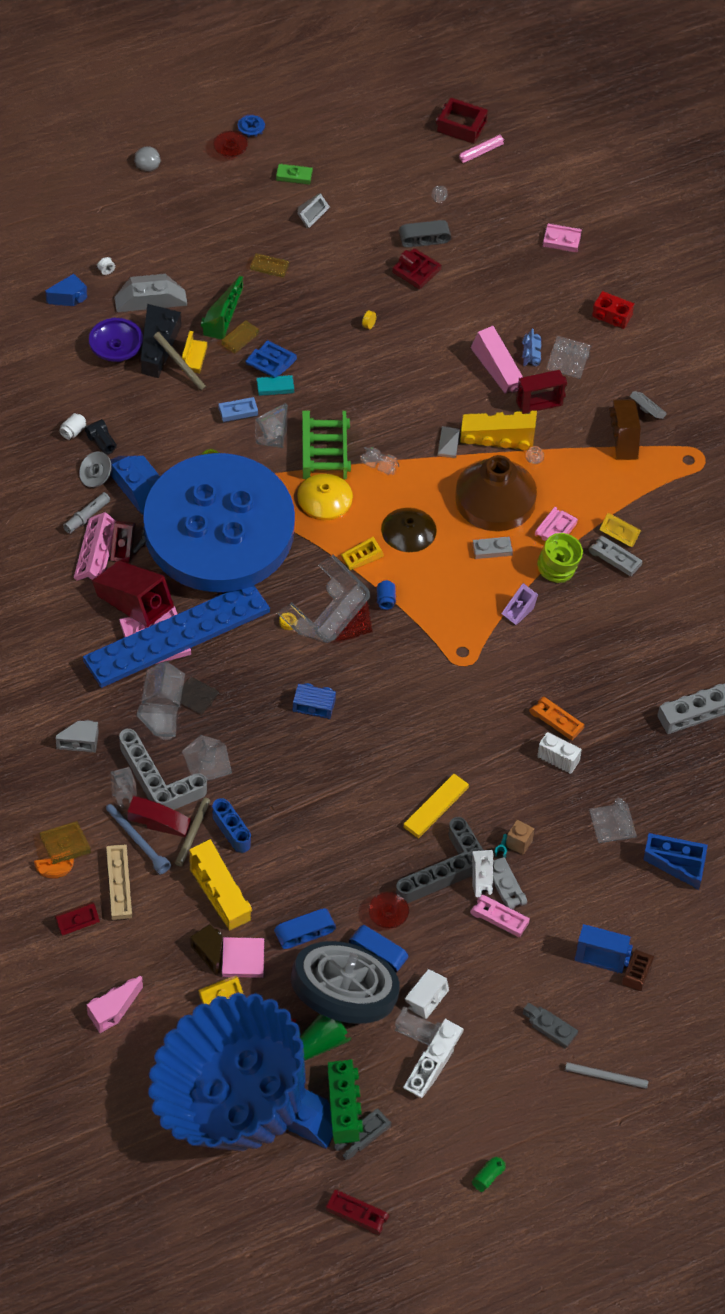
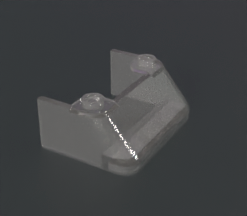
[277,554,370,643]

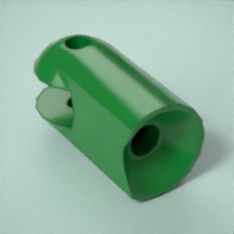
[472,1157,506,1192]

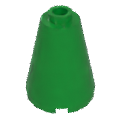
[300,1014,351,1061]

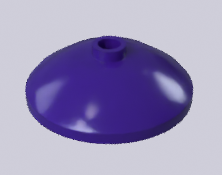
[89,318,143,361]

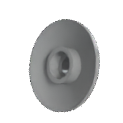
[79,452,111,487]

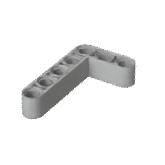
[119,729,207,810]

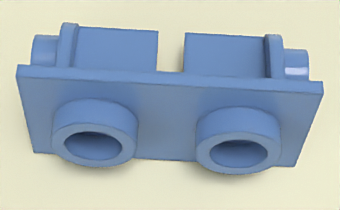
[522,328,541,366]

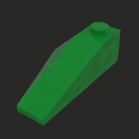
[201,276,243,340]

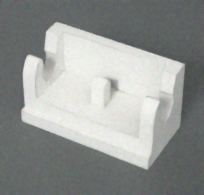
[472,850,493,897]
[405,969,449,1019]

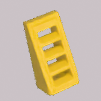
[341,537,384,570]

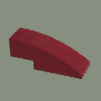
[127,796,191,838]

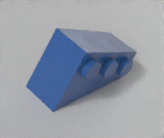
[643,833,708,890]

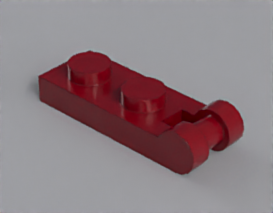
[326,1189,389,1235]

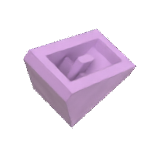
[501,583,538,625]

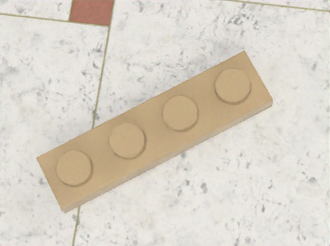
[106,844,132,920]

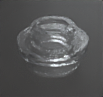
[432,186,447,203]
[526,446,544,464]

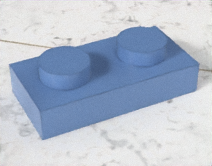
[219,397,258,422]

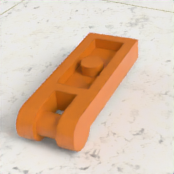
[529,697,584,741]

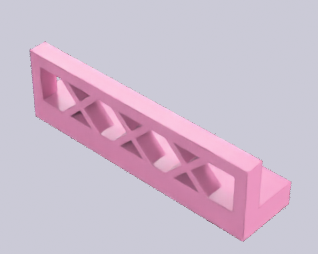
[74,512,116,581]

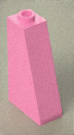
[471,326,523,393]

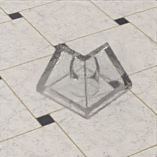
[255,403,288,448]
[182,735,232,781]

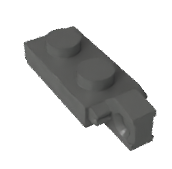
[523,1003,578,1049]

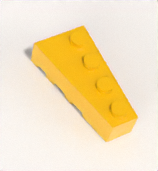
[460,411,537,450]
[189,839,252,931]

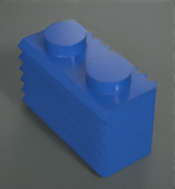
[293,683,336,719]

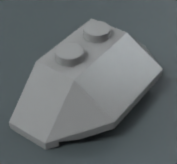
[115,274,187,312]

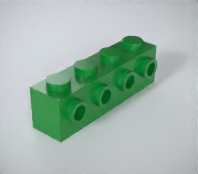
[328,1059,363,1144]

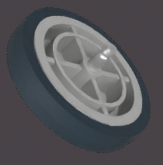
[291,941,400,1024]

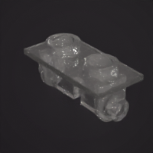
[360,447,400,475]

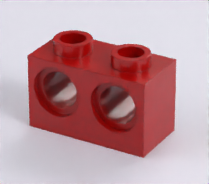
[592,291,634,329]

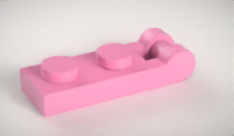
[470,895,530,938]

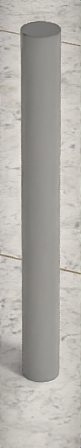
[565,1062,648,1089]

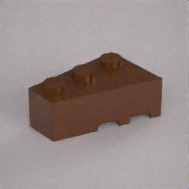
[609,400,641,459]

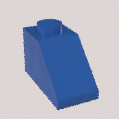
[45,274,87,306]

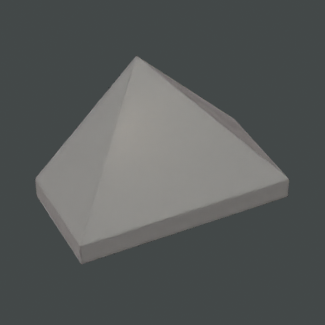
[298,193,330,228]
[438,426,460,458]

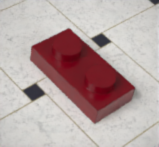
[54,902,100,936]

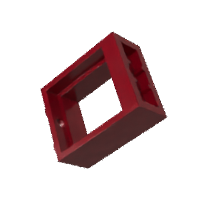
[436,98,488,144]
[516,369,567,414]

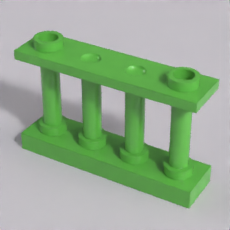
[302,411,351,479]

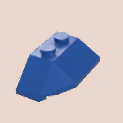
[110,455,160,515]
[286,1089,333,1149]

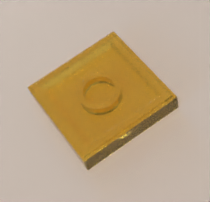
[40,821,91,864]

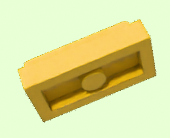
[182,331,208,374]

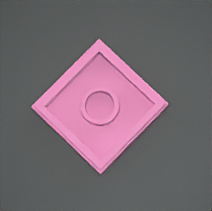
[222,937,264,978]

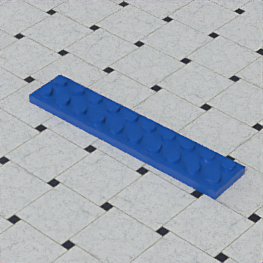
[83,585,270,688]

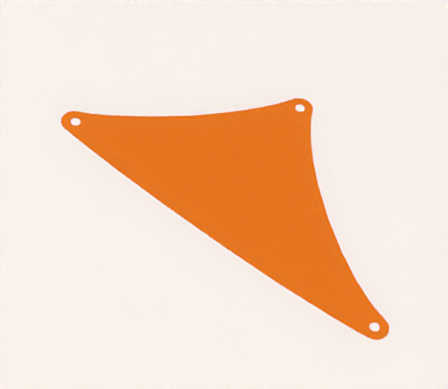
[274,446,706,666]

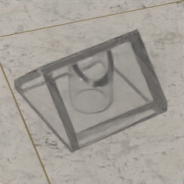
[141,661,185,708]

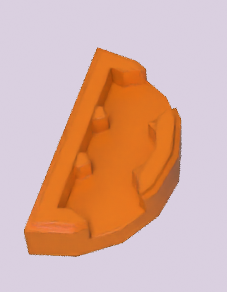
[34,855,74,879]

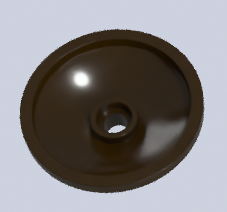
[381,508,437,552]

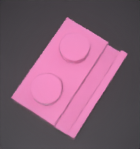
[543,224,582,252]
[535,507,578,541]

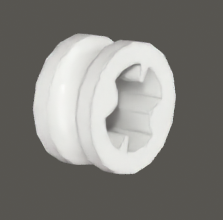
[97,257,115,275]

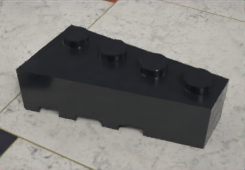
[141,304,181,378]

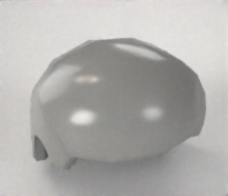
[134,147,160,172]

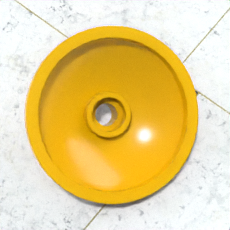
[297,474,353,520]

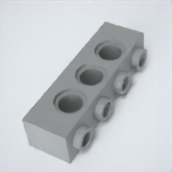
[657,684,725,734]

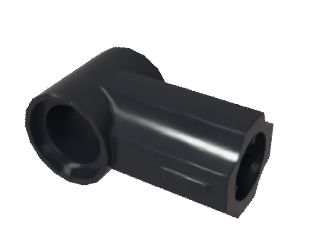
[85,419,117,455]

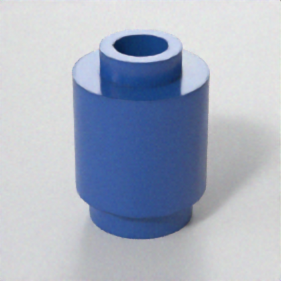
[377,580,396,610]

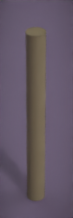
[153,332,206,391]
[175,798,210,867]

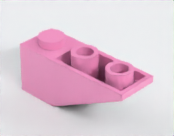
[87,976,143,1033]

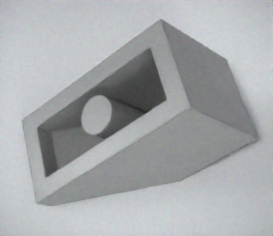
[56,720,99,753]

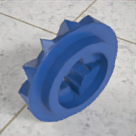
[238,115,265,137]

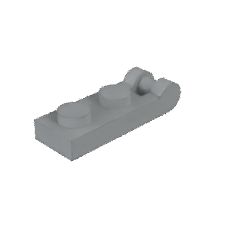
[589,536,642,576]
[493,857,527,909]

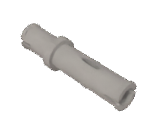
[63,492,110,534]

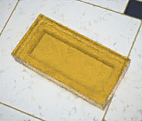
[250,253,289,278]
[222,320,259,353]

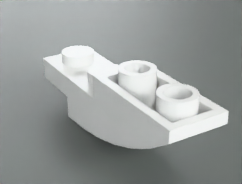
[403,1019,464,1098]

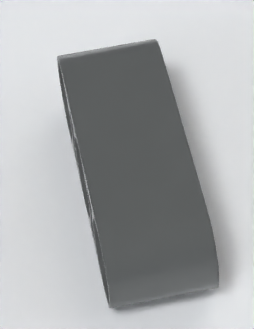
[399,220,451,247]

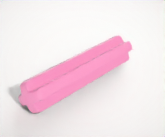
[459,135,504,163]

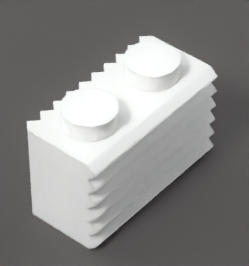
[538,732,582,774]

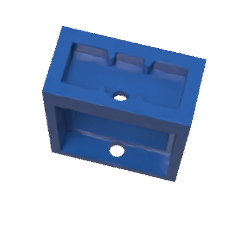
[575,924,633,974]

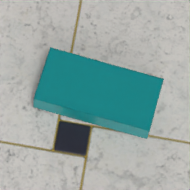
[257,375,294,396]

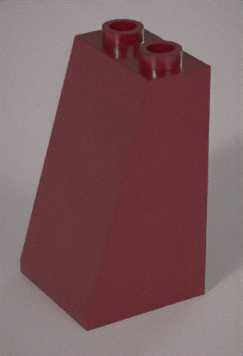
[92,561,174,627]

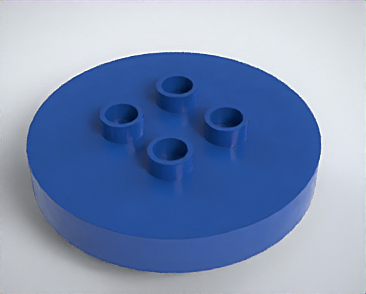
[144,453,295,592]

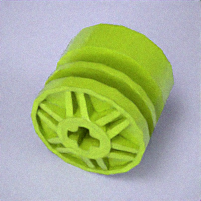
[537,533,583,583]

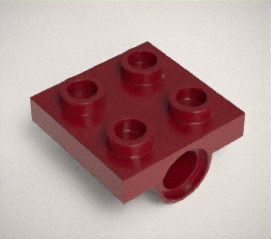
[392,248,442,290]

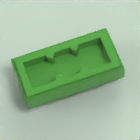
[276,164,313,184]

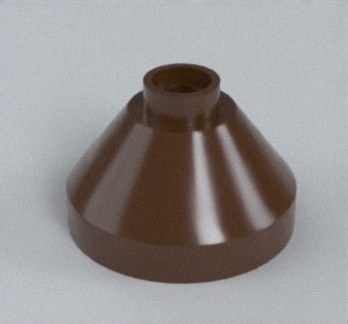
[455,455,537,531]

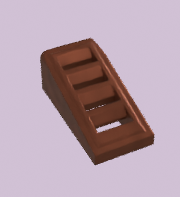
[622,949,654,991]

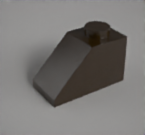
[190,924,223,975]

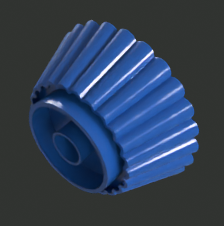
[148,993,306,1151]

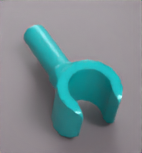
[495,834,507,857]

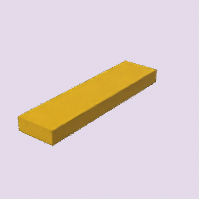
[403,774,469,839]

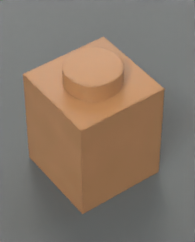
[506,820,535,855]

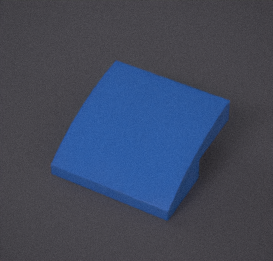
[245,340,297,378]

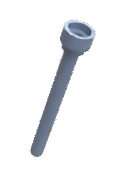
[106,804,171,874]

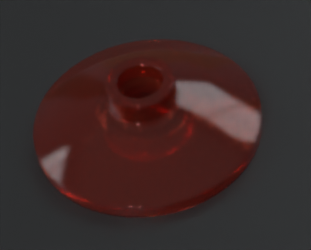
[214,131,248,157]
[369,892,409,929]

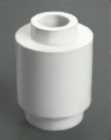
[59,413,86,440]

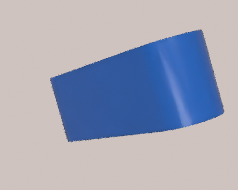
[212,798,251,853]
[274,908,336,949]
[349,925,409,973]

